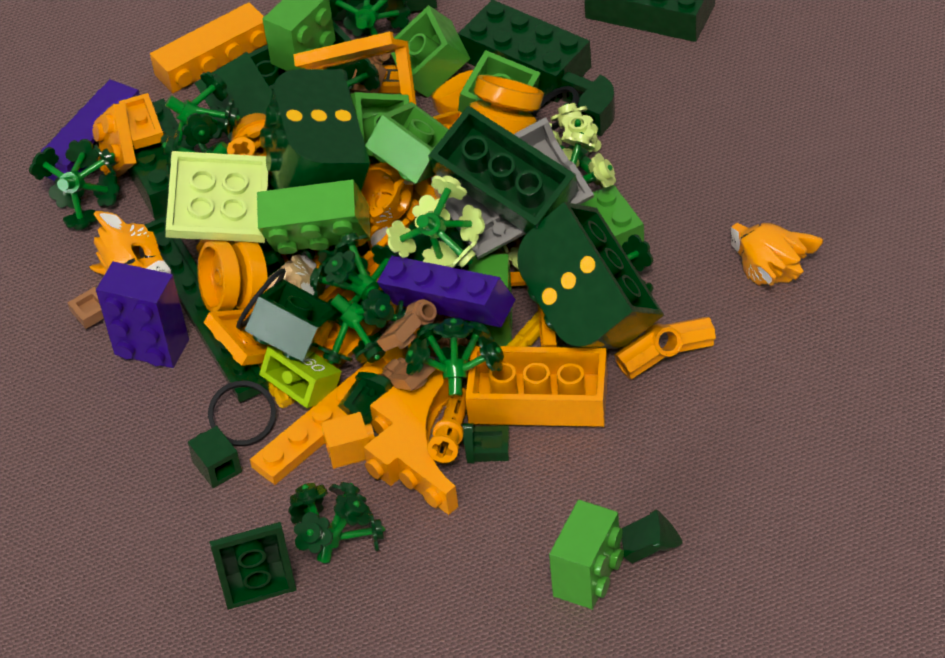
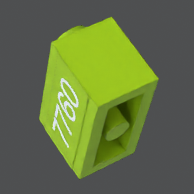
[259,345,342,408]

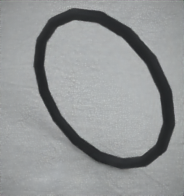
[236,269,286,329]

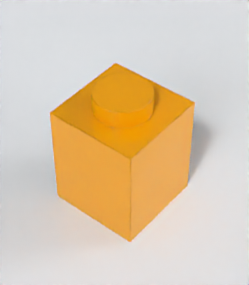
[321,412,375,469]

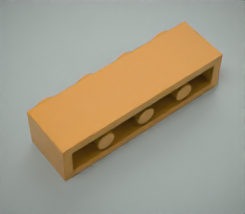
[150,2,267,94]

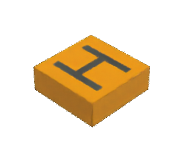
[378,65,401,94]

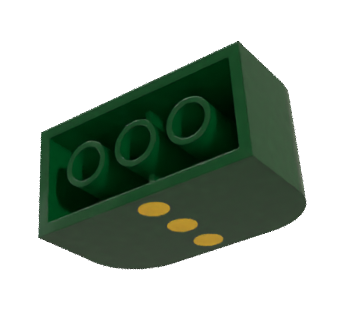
[260,69,370,191]
[517,202,664,349]

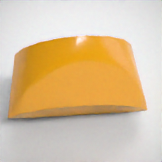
[431,70,473,114]

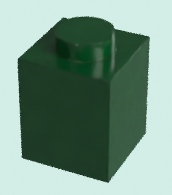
[187,426,242,488]

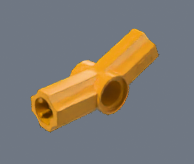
[614,317,716,380]

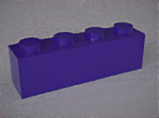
[41,79,140,181]
[377,255,516,328]

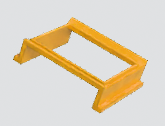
[293,31,416,169]

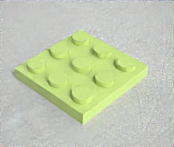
[166,151,268,243]

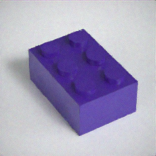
[96,261,189,368]

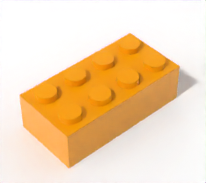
[465,346,608,427]

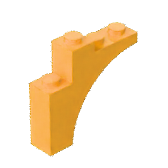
[363,368,458,515]

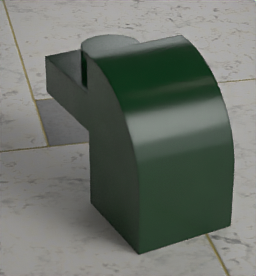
[561,72,615,136]

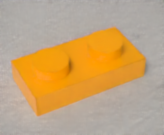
[119,93,163,150]

